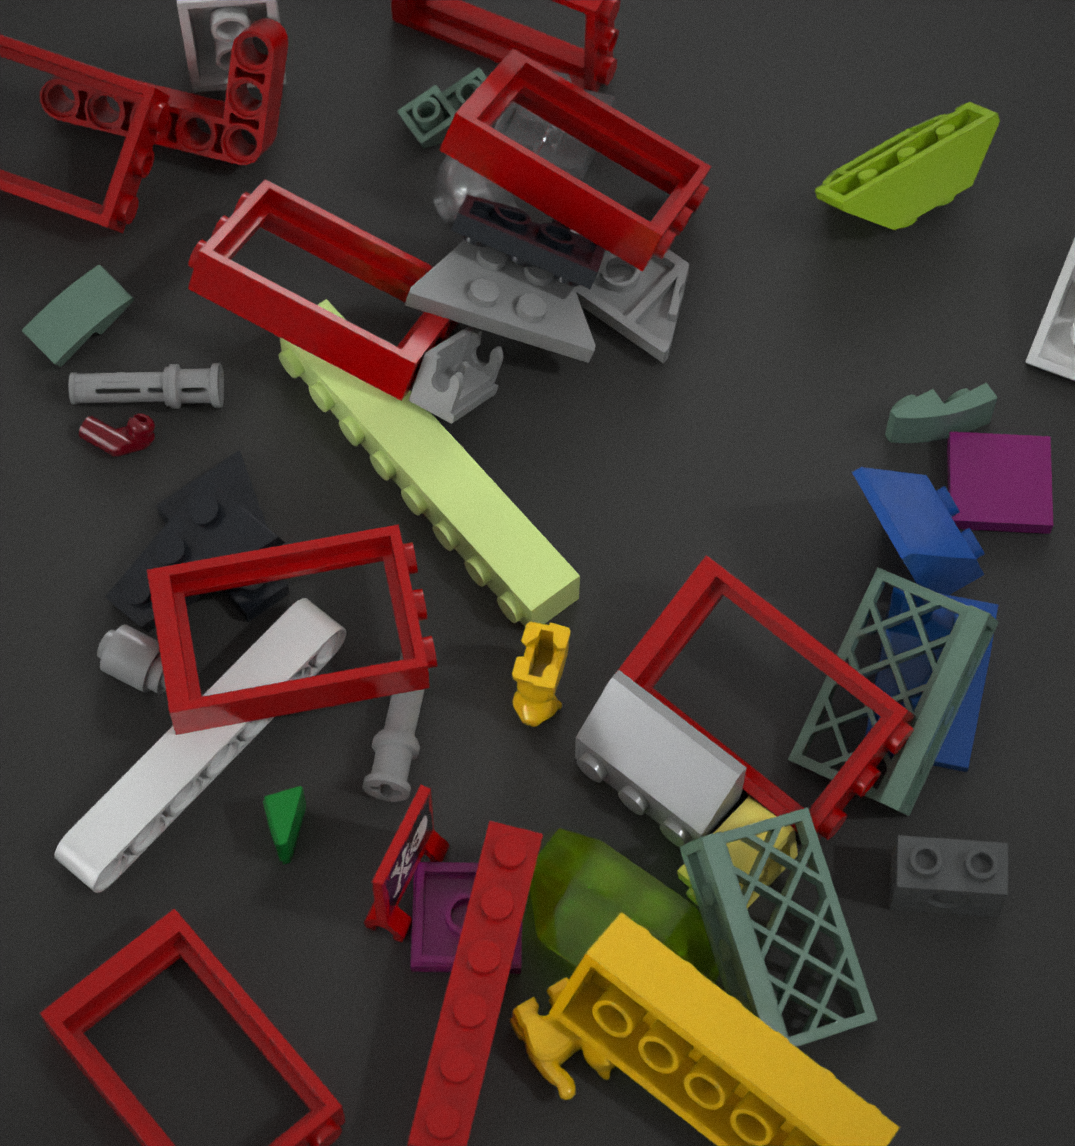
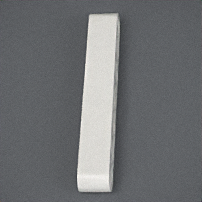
[54,598,347,893]

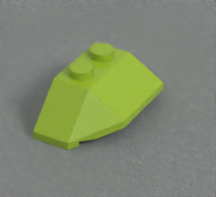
[815,102,1000,230]

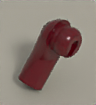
[78,414,155,457]

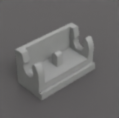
[409,326,503,424]

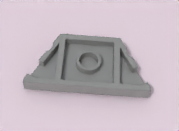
[570,229,689,363]
[405,240,596,363]

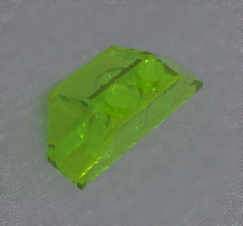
[530,828,720,983]

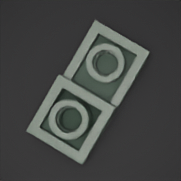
[397,67,508,149]
[21,265,135,367]
[885,382,998,443]

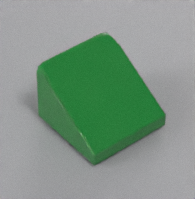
[263,786,306,865]

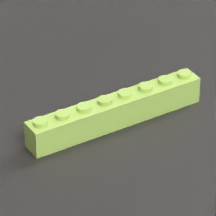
[278,299,580,627]

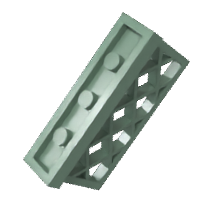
[788,567,999,816]
[680,808,878,1047]

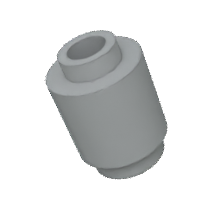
[97,624,166,694]

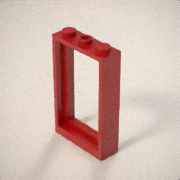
[391,0,621,97]
[0,35,170,233]
[439,49,712,272]
[188,179,459,401]
[147,524,438,735]
[617,555,915,840]
[40,908,346,1146]

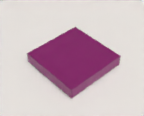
[947,431,1053,534]
[411,862,522,974]

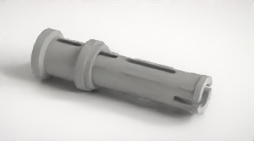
[69,363,224,409]
[362,650,430,802]

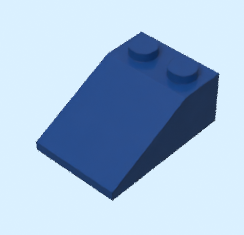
[852,467,985,595]
[864,587,998,772]

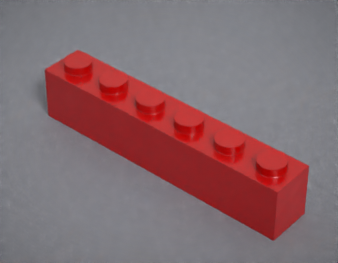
[407,820,543,1146]

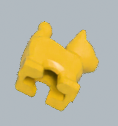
[512,622,571,727]
[510,977,615,1100]

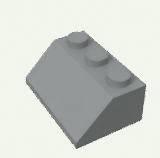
[575,670,746,847]

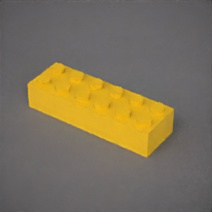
[549,912,900,1146]

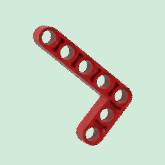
[40,18,288,165]

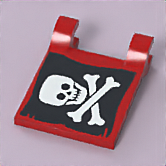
[364,785,450,942]

